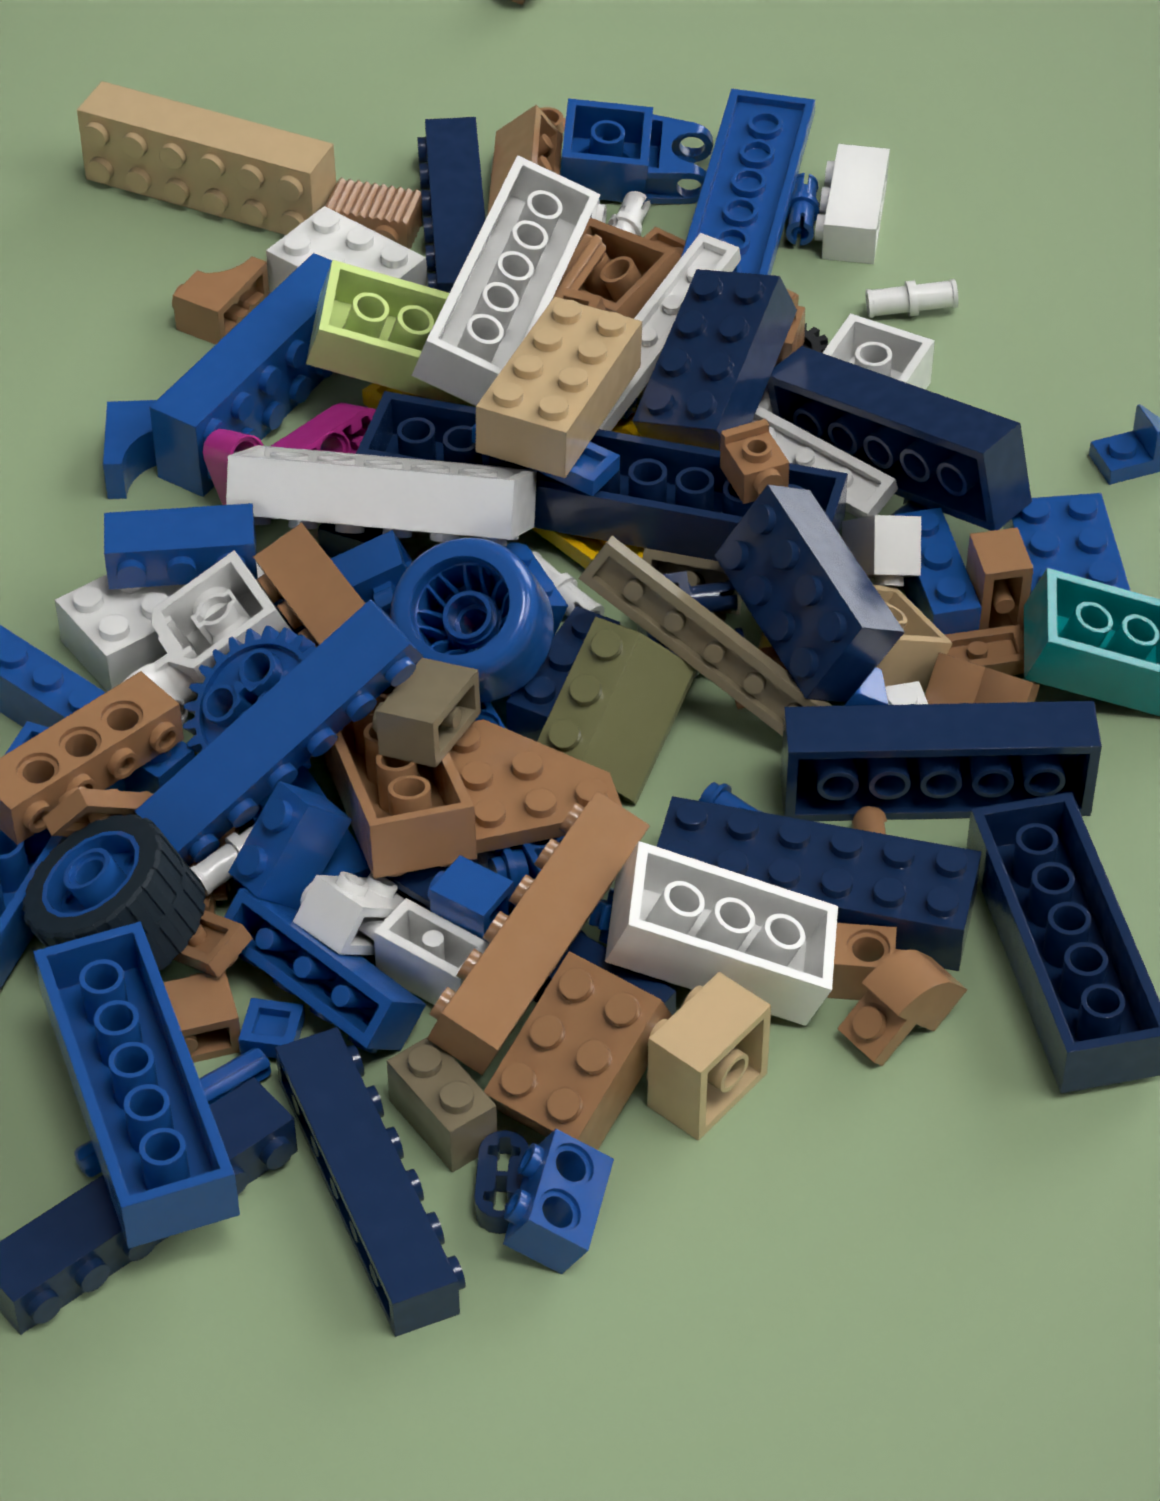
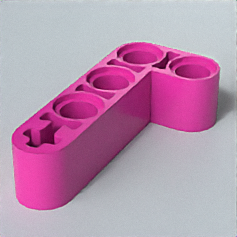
[203,403,376,505]

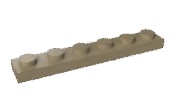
[578,536,832,736]

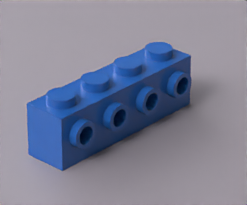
[224,888,427,1053]

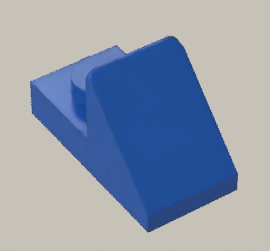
[1089,404,1160,485]

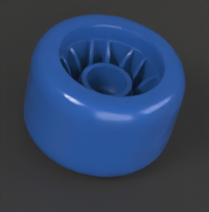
[390,538,554,703]

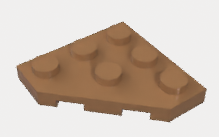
[449,719,622,854]

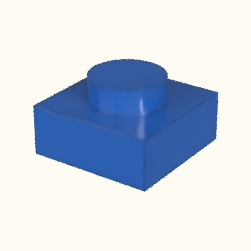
[238,998,305,1058]

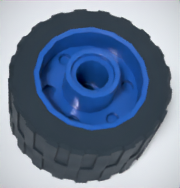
[22,814,206,971]

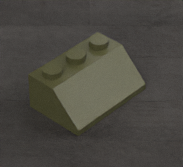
[537,616,697,805]

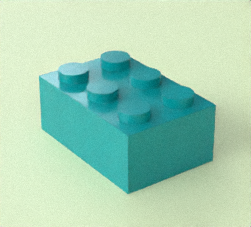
[1024,568,1160,716]

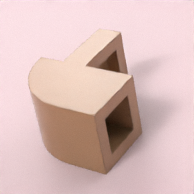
[837,950,967,1066]

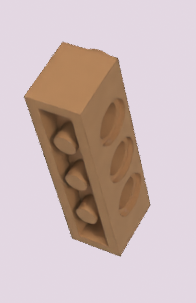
[0,671,184,845]

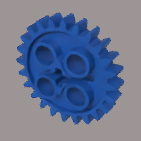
[183,626,317,769]

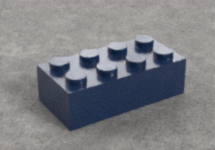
[632,269,797,451]
[714,484,905,702]

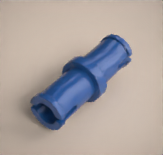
[786,173,820,245]

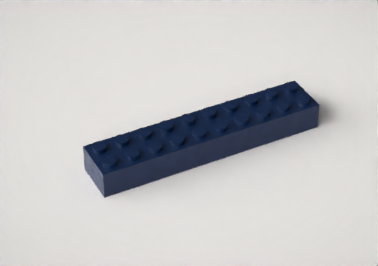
[356,391,848,561]

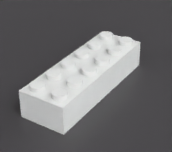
[411,155,600,406]
[226,445,537,546]

